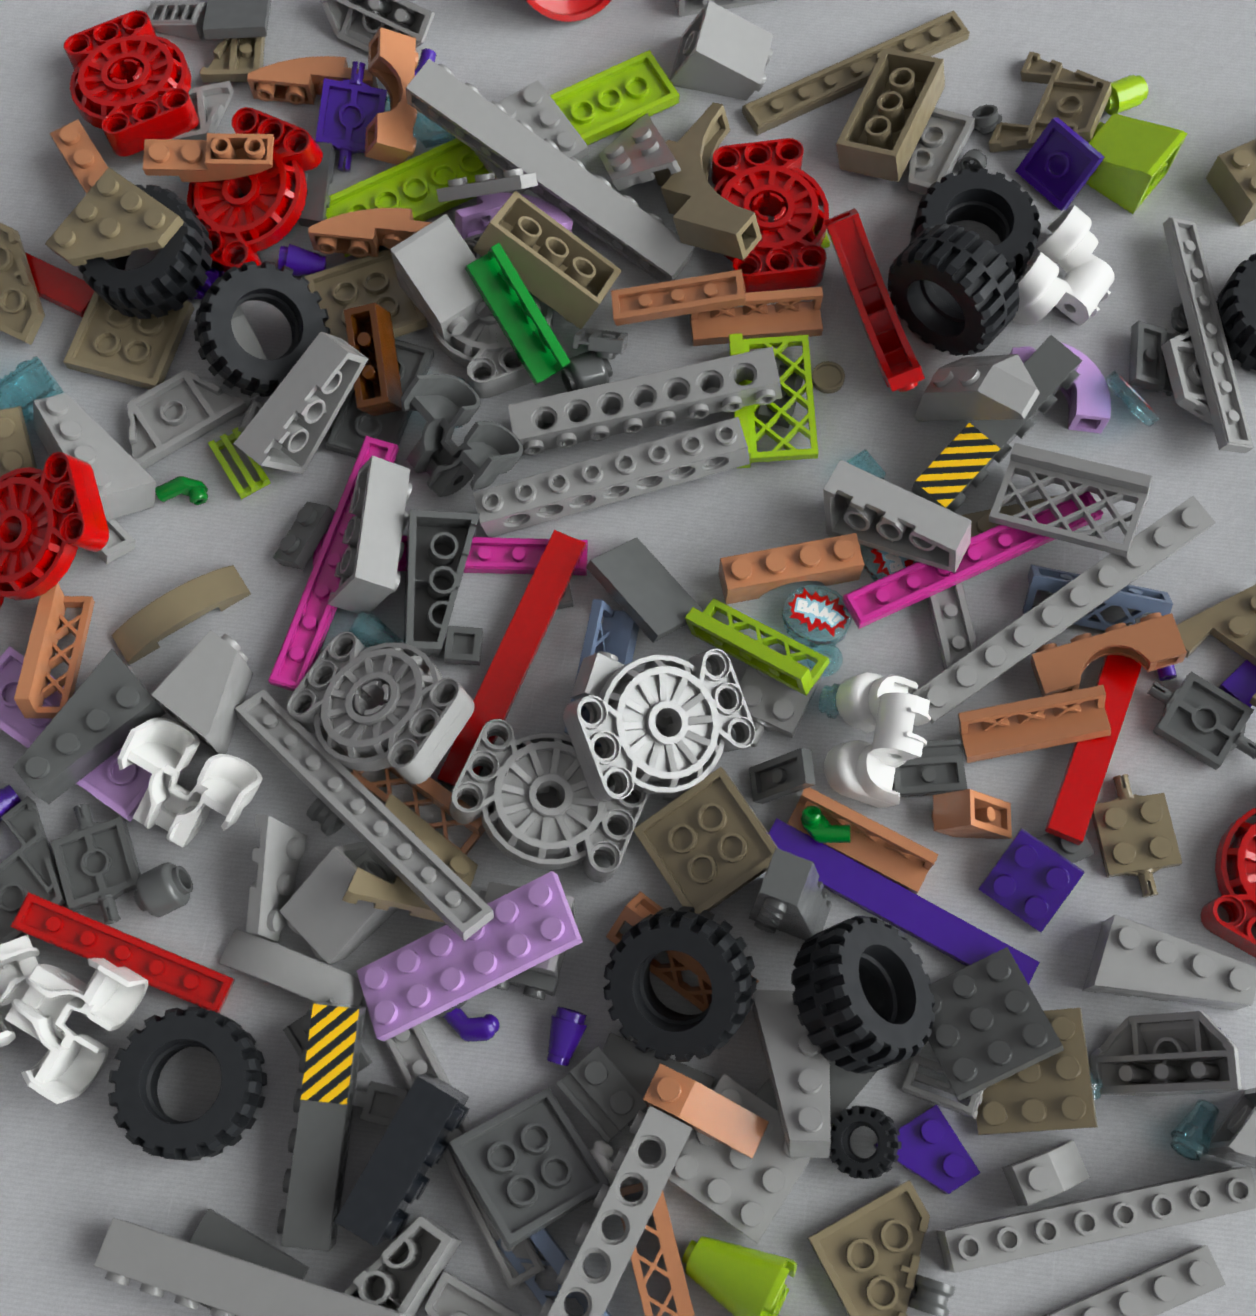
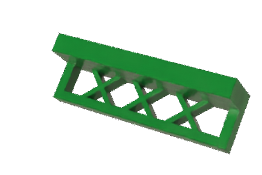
[465,243,571,386]

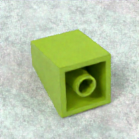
[1086,113,1187,214]

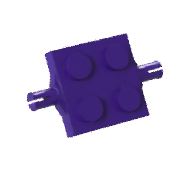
[315,61,387,172]

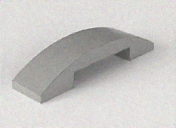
[219,929,364,1006]

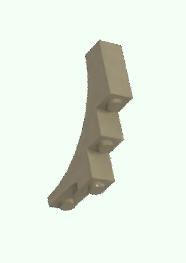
[654,102,762,260]

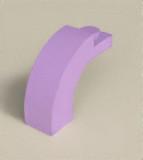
[455,192,573,239]
[1010,343,1111,433]

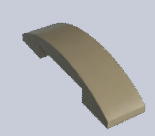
[111,565,251,665]

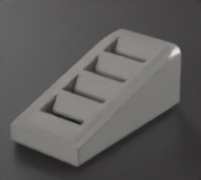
[147,1,206,41]

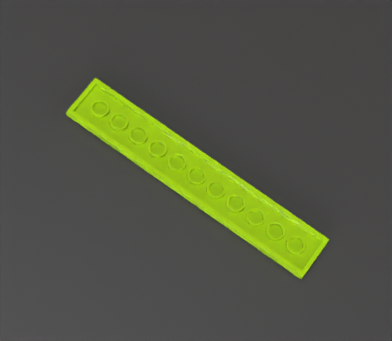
[326,50,680,258]

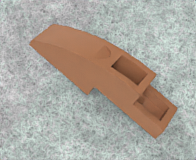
[247,56,378,105]
[143,133,274,182]
[308,208,432,258]

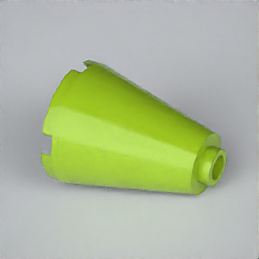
[682,1236,797,1316]

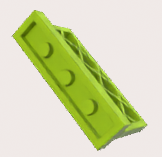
[729,333,819,469]

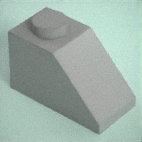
[1002,1140,1090,1206]

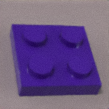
[1015,117,1105,211]
[979,828,1084,932]

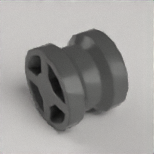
[306,798,345,836]
[908,1274,955,1316]

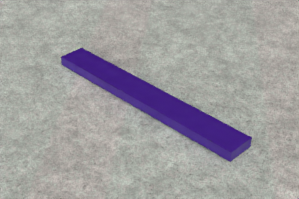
[768,818,1040,985]

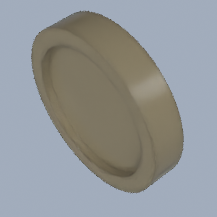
[812,361,845,394]

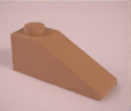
[643,1063,769,1159]

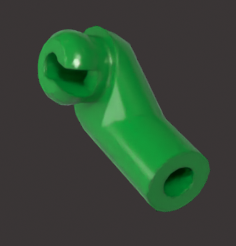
[155,476,208,505]
[801,805,851,843]

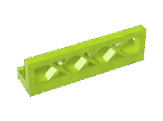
[685,598,830,696]

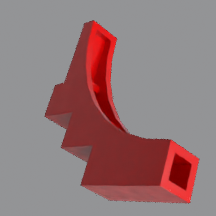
[824,208,925,392]

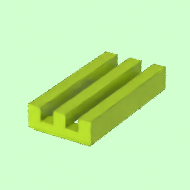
[208,427,271,500]

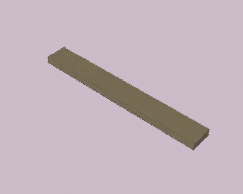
[742,10,970,135]

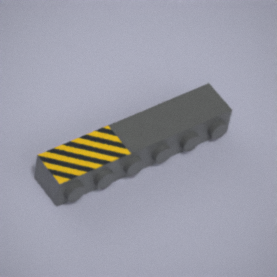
[911,335,1082,512]
[277,1002,366,1252]

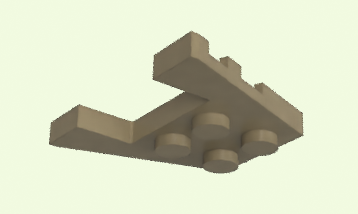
[988,51,1112,153]
[1177,584,1256,707]
[342,794,478,923]

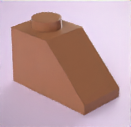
[932,789,1012,839]

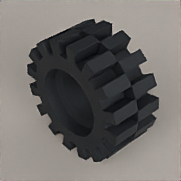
[829,1106,901,1179]

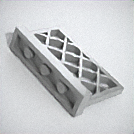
[989,443,1153,557]

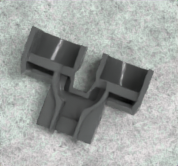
[401,374,524,497]

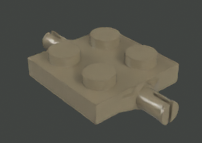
[1092,774,1182,898]

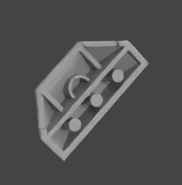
[320,0,435,53]
[914,354,1040,421]
[1090,1011,1242,1096]

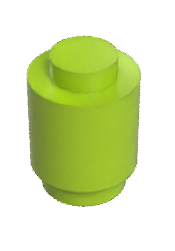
[1104,75,1148,115]

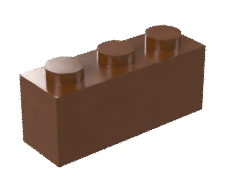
[344,302,402,416]

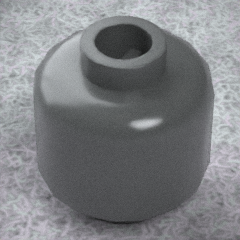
[561,351,613,392]
[134,862,193,917]

